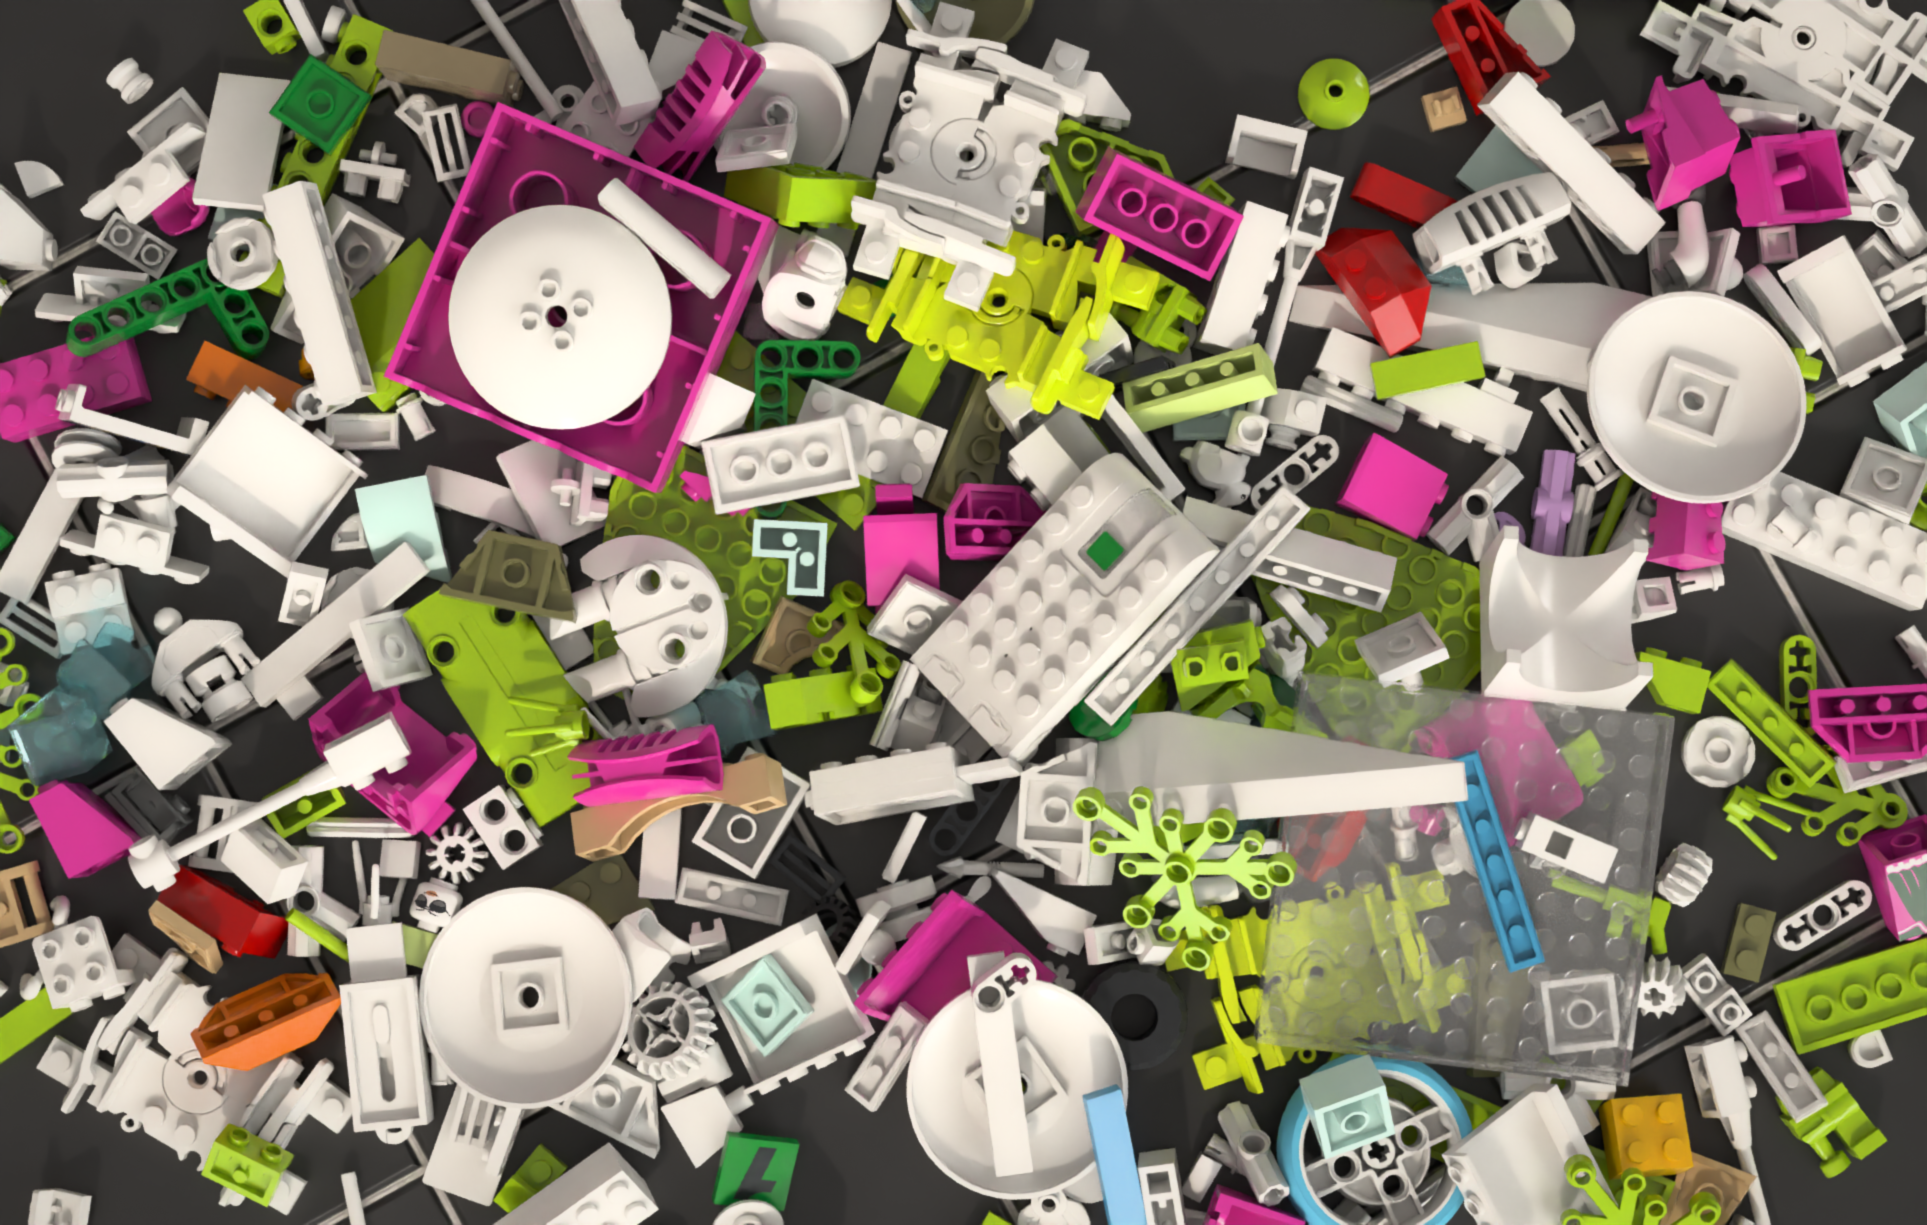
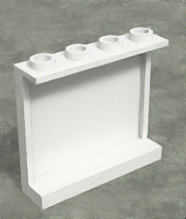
[165,385,368,578]
[687,913,875,1095]
[1442,1083,1619,1225]

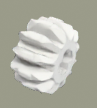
[426,822,489,885]
[1655,843,1713,907]
[1624,954,1687,1019]

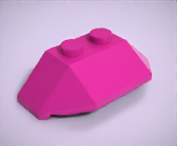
[944,483,1047,561]
[1808,684,1927,763]

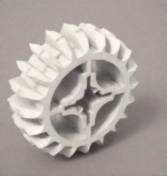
[621,981,718,1081]

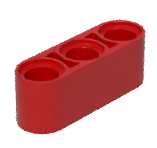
[1350,162,1458,229]

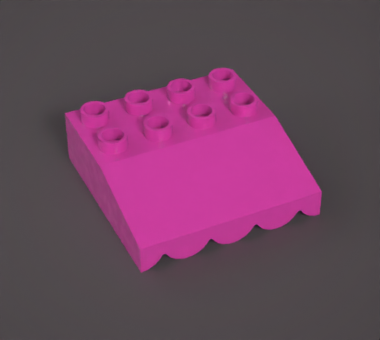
[384,102,780,493]

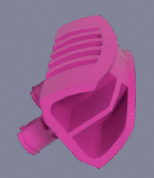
[634,30,766,183]
[567,724,724,807]

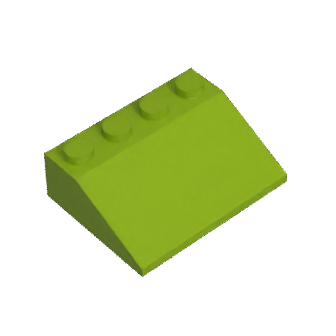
[351,238,434,413]

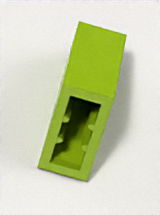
[1171,619,1265,712]

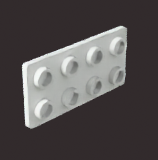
[422,1084,526,1206]

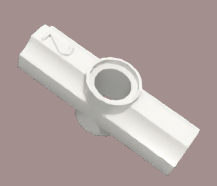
[1218,1101,1289,1207]

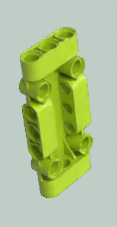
[403,589,603,828]

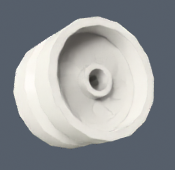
[856,875,937,942]

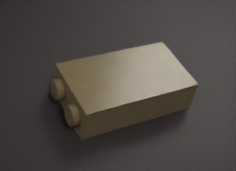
[375,30,524,108]

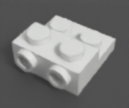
[45,563,136,655]

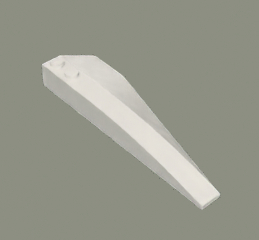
[1095,711,1468,830]

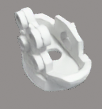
[762,229,848,341]

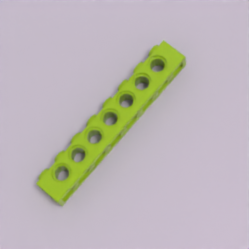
[239,14,394,299]

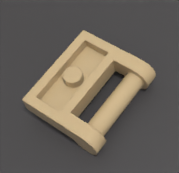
[0,861,54,948]

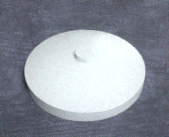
[748,0,892,68]
[714,41,851,170]

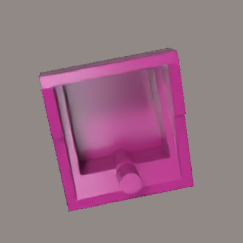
[1625,75,1740,211]
[1729,129,1852,227]

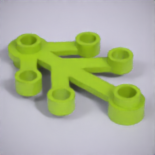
[807,580,901,704]
[1766,745,1908,846]

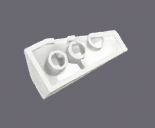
[271,193,405,344]

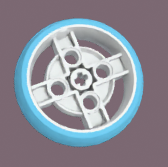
[1277,1050,1473,1225]

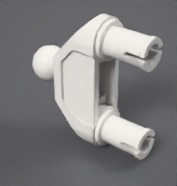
[152,607,260,719]

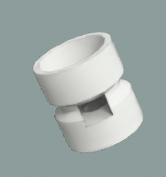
[185,655,253,723]

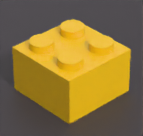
[1598,1094,1694,1180]

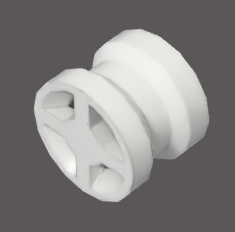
[106,58,153,104]

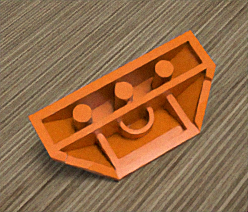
[190,973,341,1071]

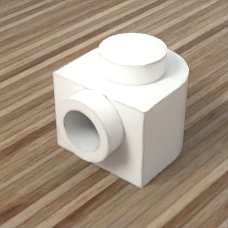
[1494,240,1542,288]
[1127,919,1179,966]

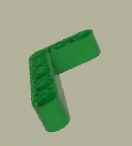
[66,258,269,360]
[753,340,861,520]

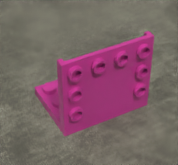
[853,890,1058,1022]

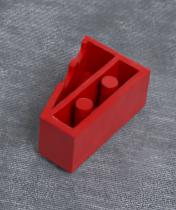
[1431,0,1551,116]
[157,864,289,959]

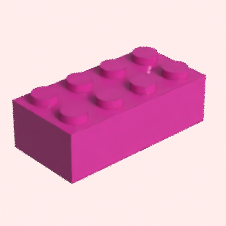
[1075,146,1244,281]
[0,336,152,443]

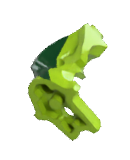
[1189,660,1328,738]

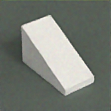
[1182,1151,1222,1203]

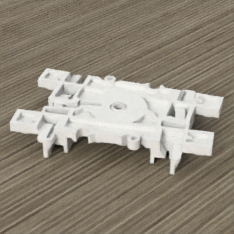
[1640,0,1927,172]
[851,2,1090,312]
[36,933,352,1215]

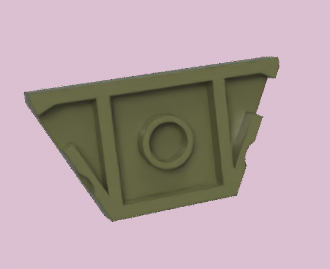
[439,530,577,624]

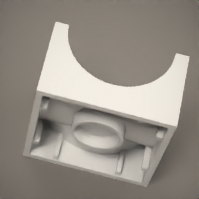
[1479,525,1653,709]

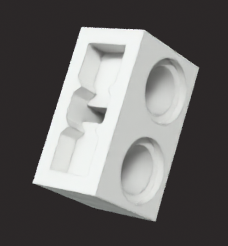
[463,785,544,870]

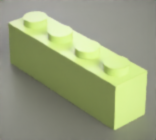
[1122,343,1278,433]

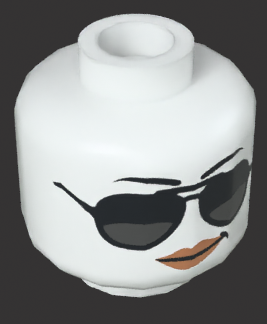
[410,877,463,934]

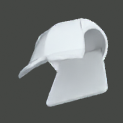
[612,908,691,1003]

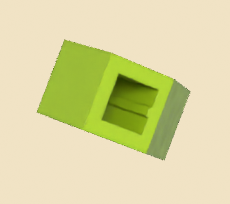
[1635,647,1711,714]

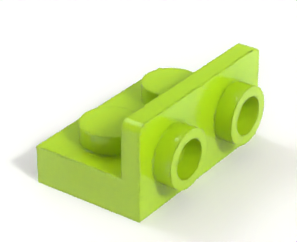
[201,1123,294,1207]

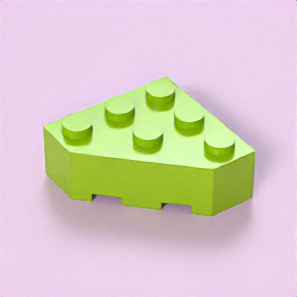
[1039,119,1175,239]
[724,162,877,230]
[763,663,883,731]

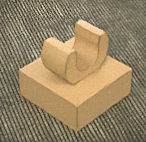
[1421,86,1467,133]

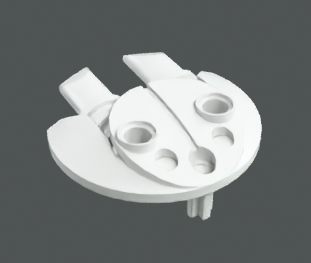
[550,535,729,717]

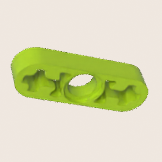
[1779,635,1817,736]

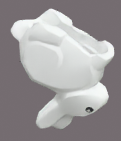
[1179,440,1252,509]

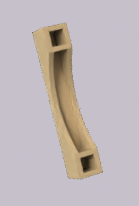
[570,753,787,862]

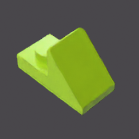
[493,1144,568,1214]

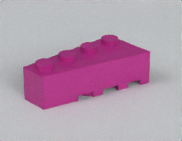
[1646,491,1726,571]

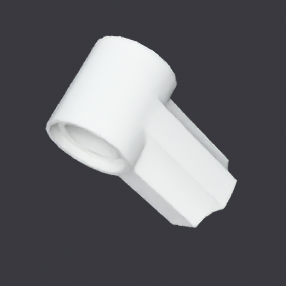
[656,1042,733,1103]

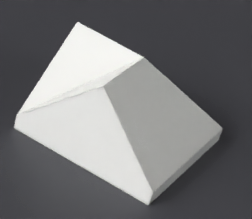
[681,373,756,450]

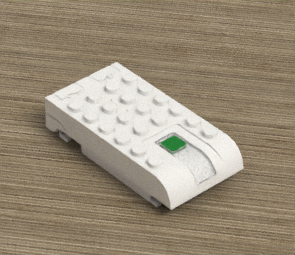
[910,453,1220,766]

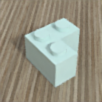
[752,519,827,596]

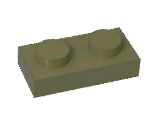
[1720,902,1777,983]

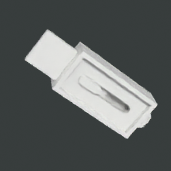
[804,742,1023,825]
[339,922,434,1144]

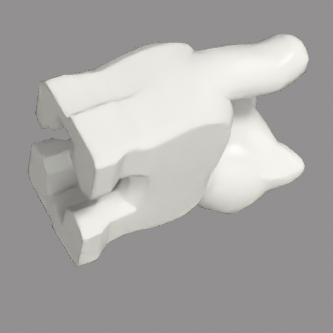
[1259,617,1307,687]

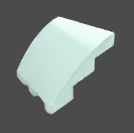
[355,475,452,583]

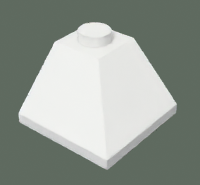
[0,187,58,271]

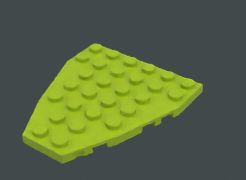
[593,446,838,700]
[1251,504,1481,753]

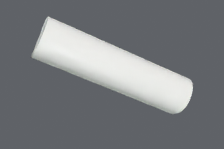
[597,178,731,299]

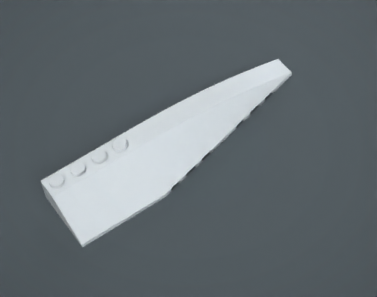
[1289,283,1700,410]

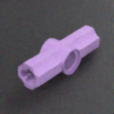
[1530,450,1576,557]

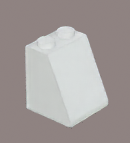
[103,698,232,790]

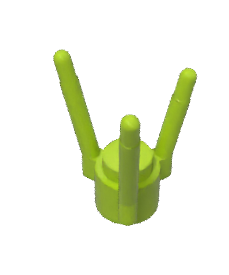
[505,696,589,757]
[1722,785,1813,860]

